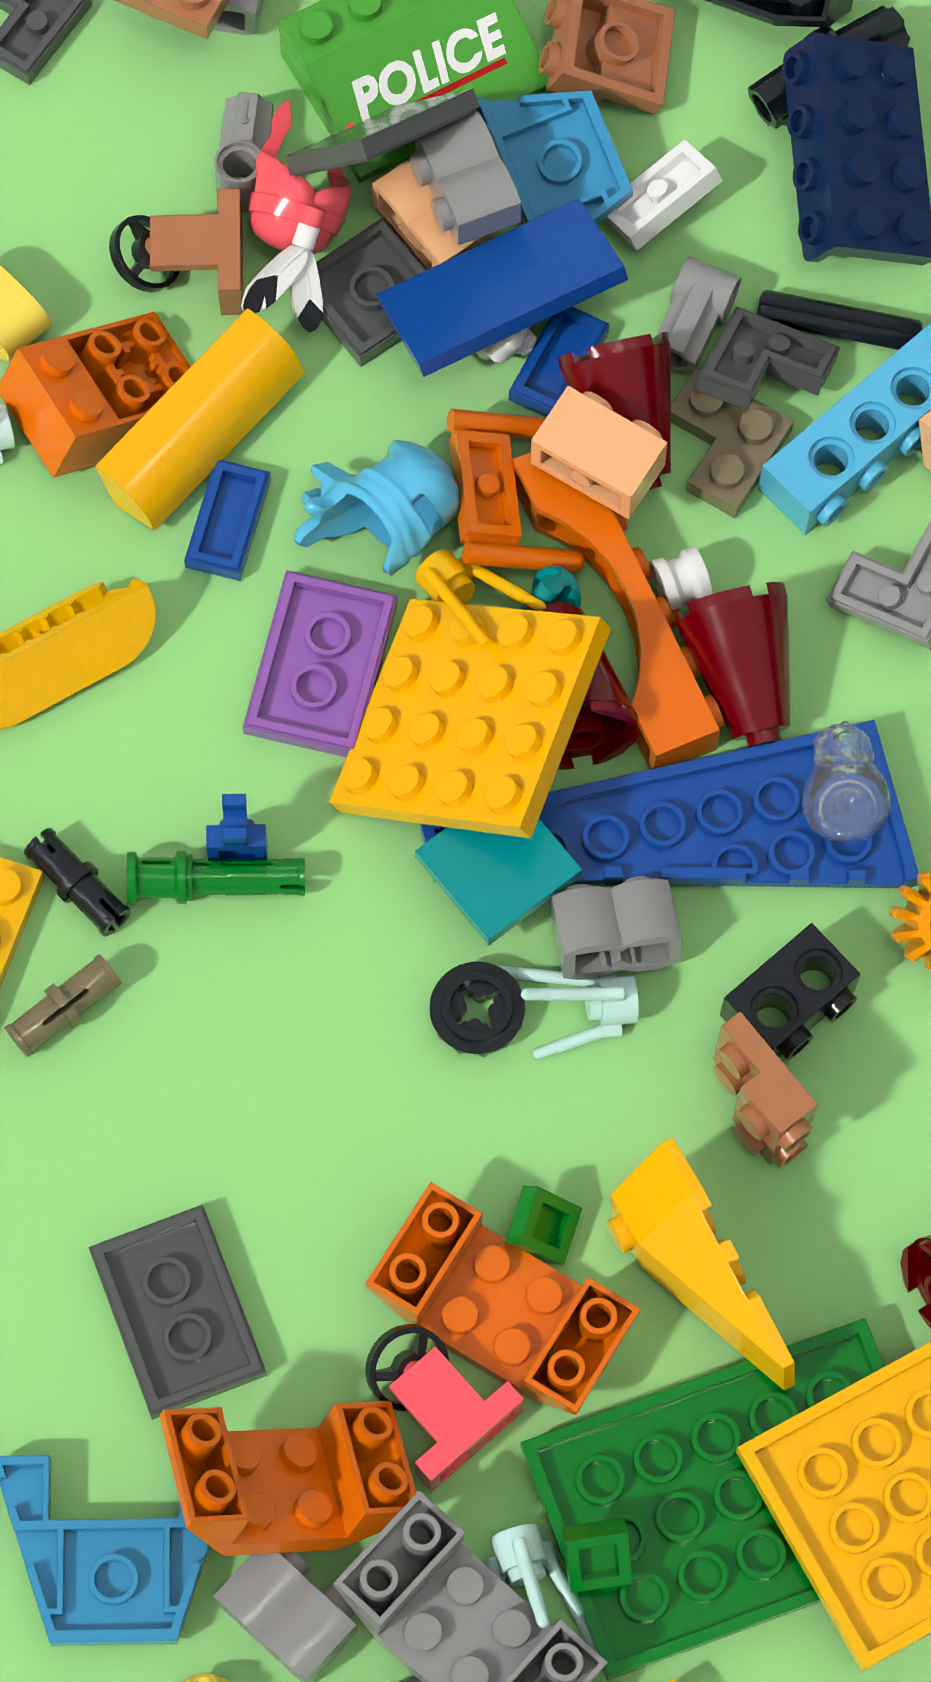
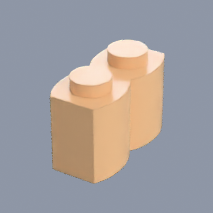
[371,159,493,270]

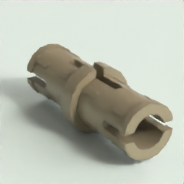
[4,954,122,1057]

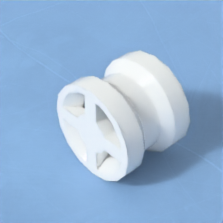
[649,546,713,613]

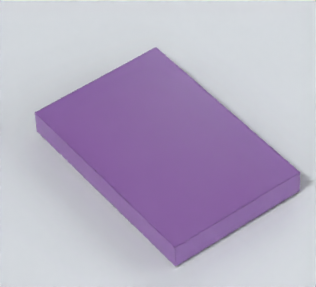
[243,570,398,757]

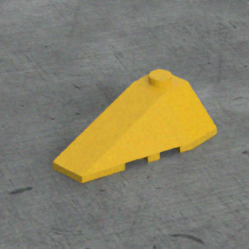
[606,1137,795,1391]

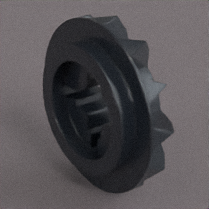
[430,962,525,1057]

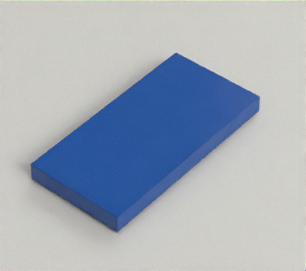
[377,198,628,377]

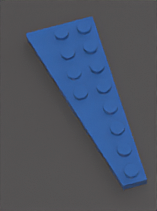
[420,720,919,888]

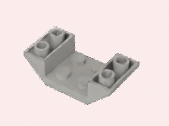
[333,1491,608,1682]

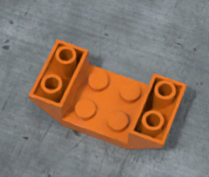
[365,1182,640,1415]
[159,1401,417,1556]

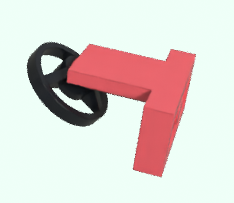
[365,1324,524,1493]

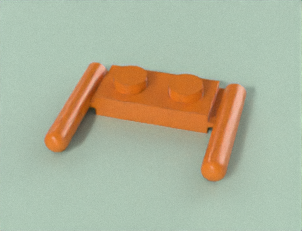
[447,409,584,573]

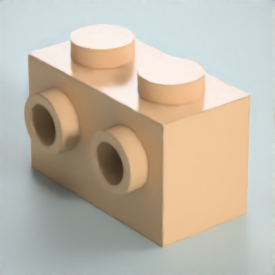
[530,386,668,519]

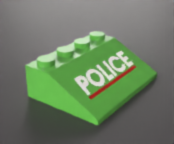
[279,0,547,183]

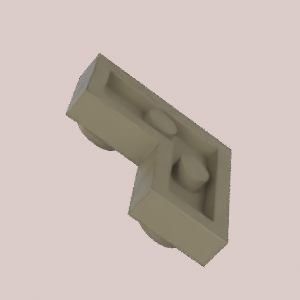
[671,367,794,518]

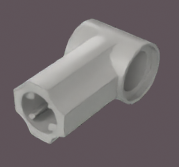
[214,92,274,212]
[657,256,741,374]

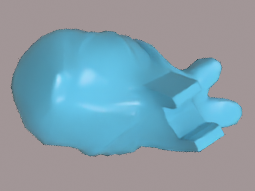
[294,440,460,576]

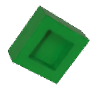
[505,1185,582,1265]
[562,1518,633,1593]

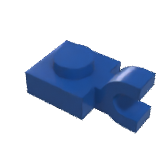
[206,794,268,860]

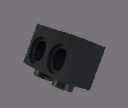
[720,923,861,1060]

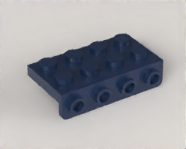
[782,33,931,265]

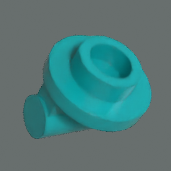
[520,565,581,611]

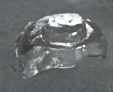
[802,721,891,842]

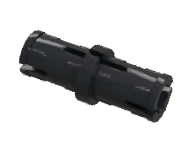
[24,828,131,937]

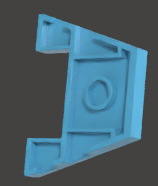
[476,90,633,225]
[0,1455,210,1646]

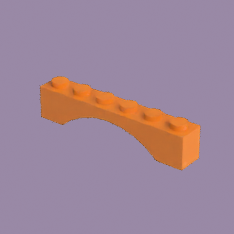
[513,452,724,769]

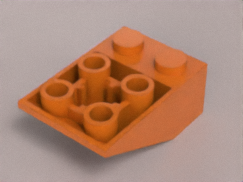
[0,311,191,478]

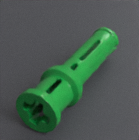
[126,851,305,905]

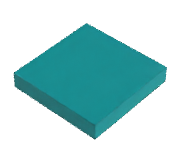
[415,819,582,946]

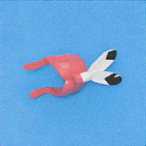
[241,101,355,332]

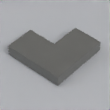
[0,0,92,85]
[695,306,840,410]

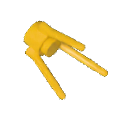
[415,549,546,646]

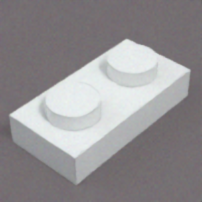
[605,139,723,251]

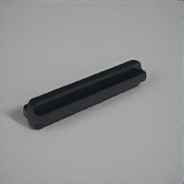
[756,290,923,350]

